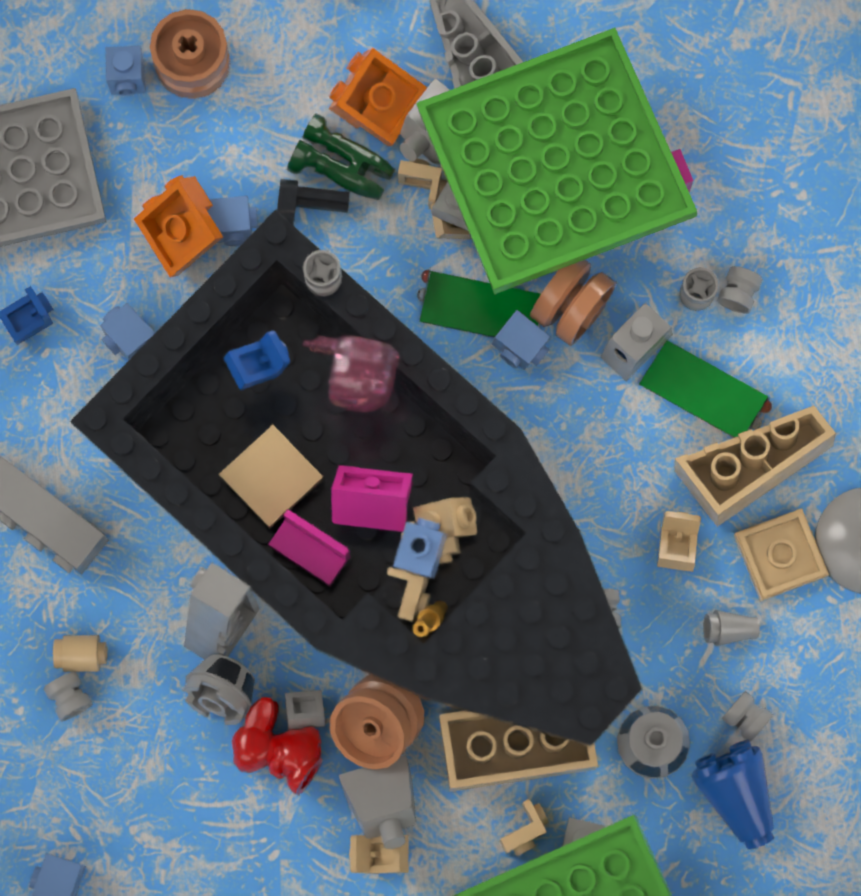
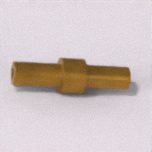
[413,600,448,637]

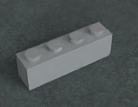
[0,456,109,574]

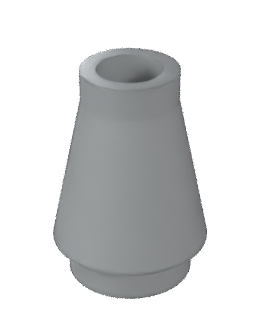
[703,610,760,646]

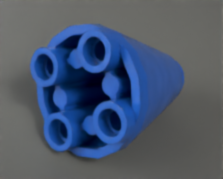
[691,740,774,849]

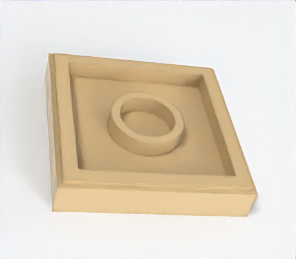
[219,425,324,529]
[734,508,829,602]

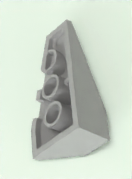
[430,0,523,88]

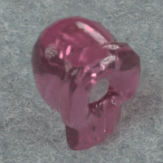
[303,336,399,413]

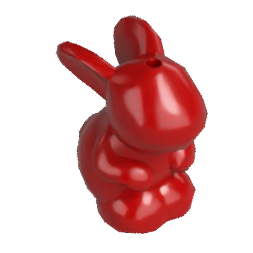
[232,697,323,796]

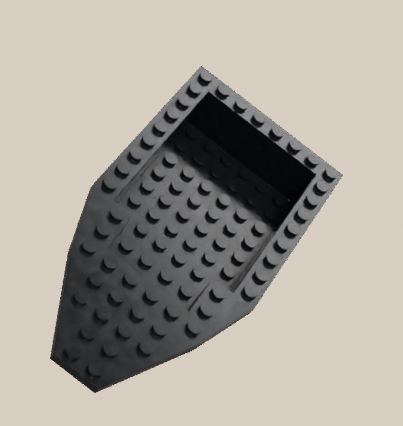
[70,210,643,747]

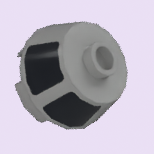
[182,655,255,725]
[617,705,690,779]

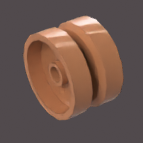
[150,9,231,99]
[530,260,617,346]
[330,675,424,770]

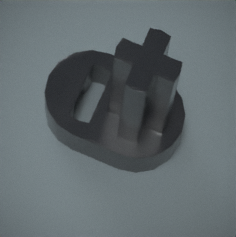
[277,179,350,226]

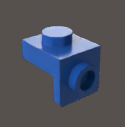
[0,286,54,345]
[224,330,290,391]

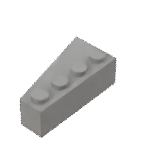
[184,562,260,660]

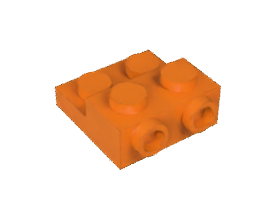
[328,48,427,147]
[134,175,223,278]

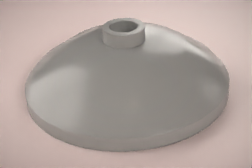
[815,488,861,594]

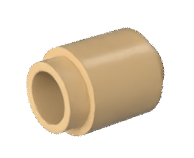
[53,635,108,672]

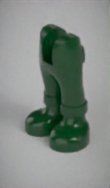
[287,113,395,200]

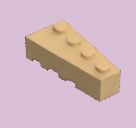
[674,405,836,527]

